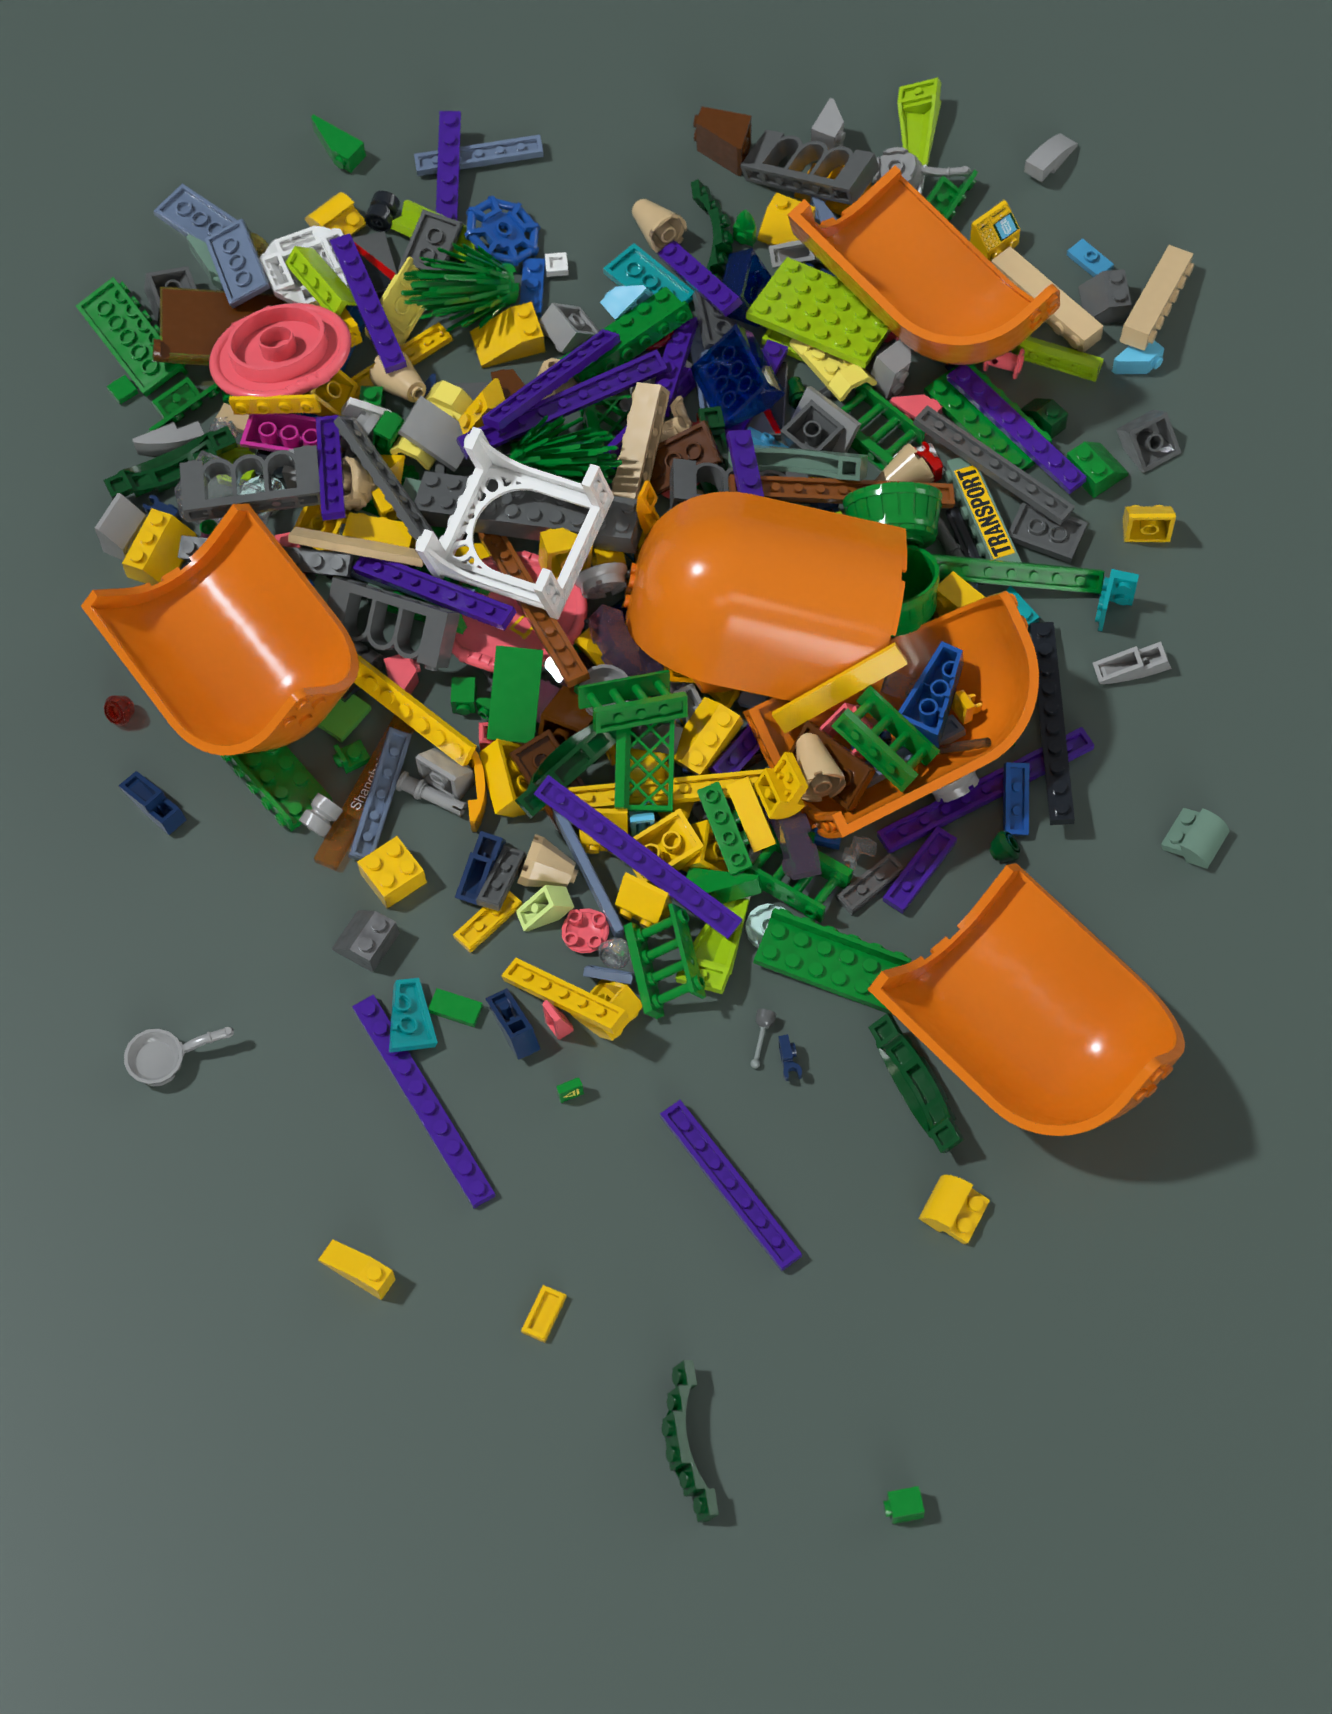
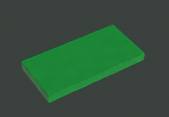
[487,645,544,744]

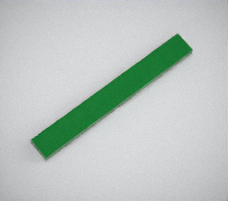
[931,554,1105,594]

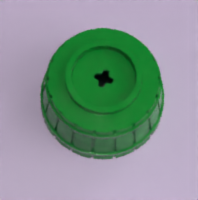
[843,482,942,549]
[891,545,940,637]

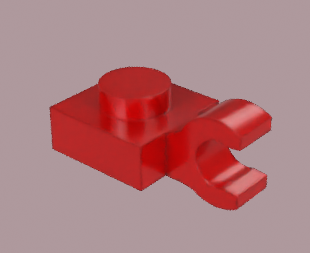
[914,441,943,483]

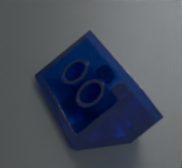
[722,248,772,327]

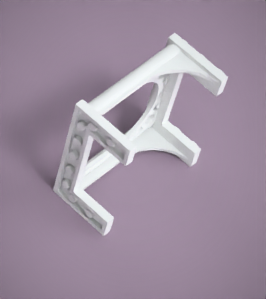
[415,427,614,620]

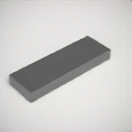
[476,846,526,911]
[836,853,905,916]

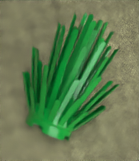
[401,243,519,332]
[506,415,622,484]

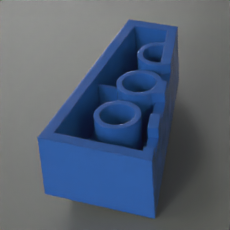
[898,641,964,748]

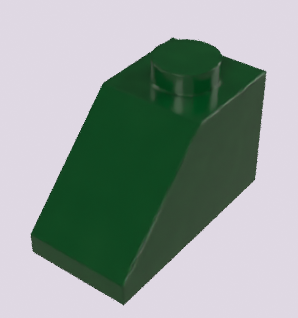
[1021,398,1068,439]

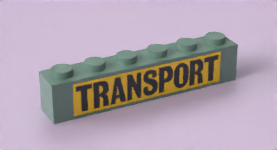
[944,457,1021,562]

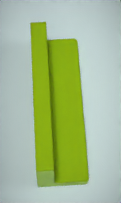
[391,200,476,262]
[285,246,357,316]
[1011,336,1104,382]

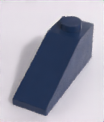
[485,988,541,1060]

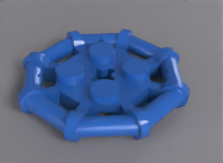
[465,196,540,267]

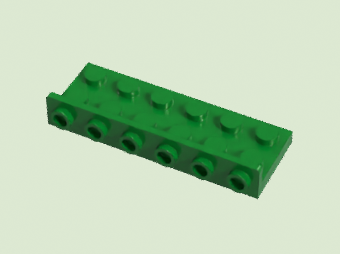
[76,277,188,397]
[559,287,693,384]
[924,364,1052,472]
[220,746,333,832]
[753,908,912,1014]

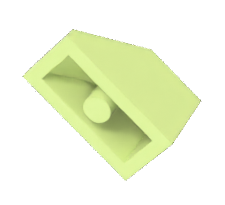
[516,885,574,932]

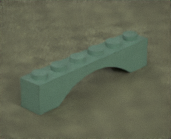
[728,445,868,481]

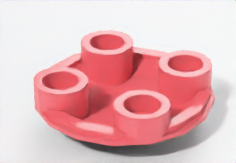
[562,908,609,954]

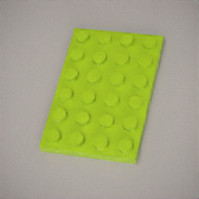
[746,257,891,369]

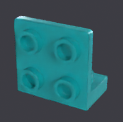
[1095,569,1139,631]

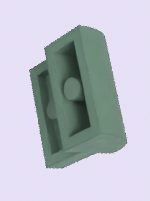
[1161,808,1230,869]

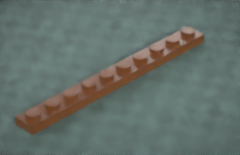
[728,474,955,508]
[477,532,590,688]

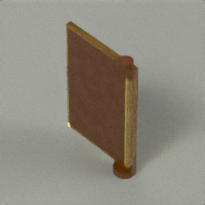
[153,287,286,365]

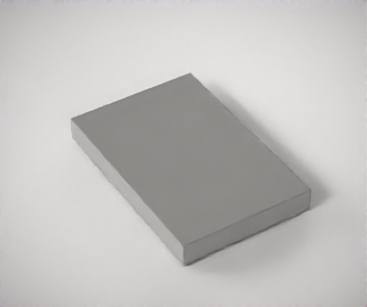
[791,386,861,453]
[398,396,464,471]

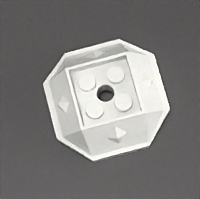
[259,226,349,306]

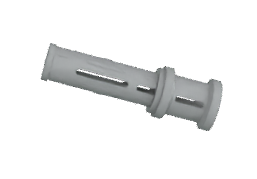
[396,771,467,817]

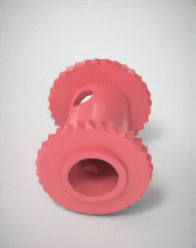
[983,349,1025,379]

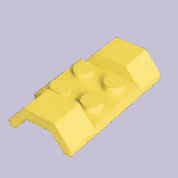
[365,257,425,346]
[789,338,877,402]
[390,380,473,470]

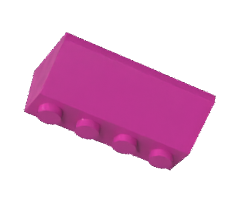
[240,413,342,452]

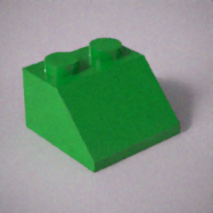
[1066,441,1129,499]

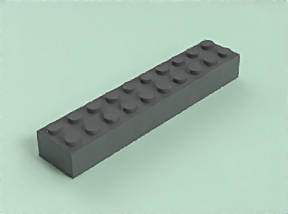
[414,471,643,554]

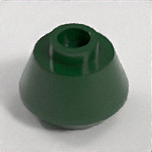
[989,831,1021,862]

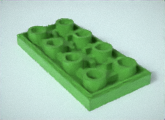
[318,694,372,743]

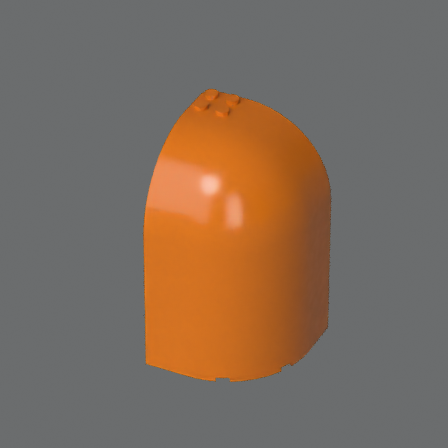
[788,165,1060,365]
[623,491,907,719]
[81,504,359,755]
[743,591,1039,838]
[868,863,1185,1136]

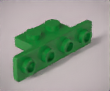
[926,170,978,221]
[147,377,221,433]
[697,782,753,875]

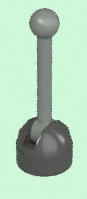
[750,1009,777,1069]

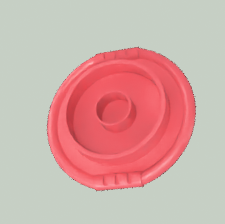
[209,303,351,397]
[443,550,588,673]

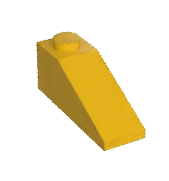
[318,1239,396,1300]

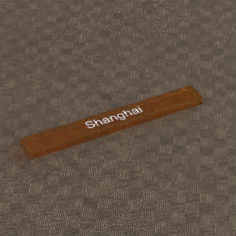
[314,715,414,871]

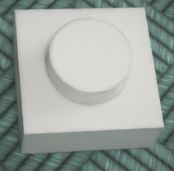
[545,252,569,277]

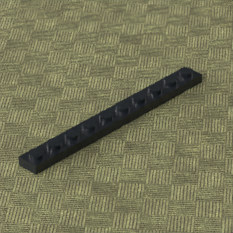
[1030,622,1075,825]

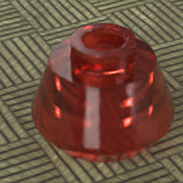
[104,695,135,726]

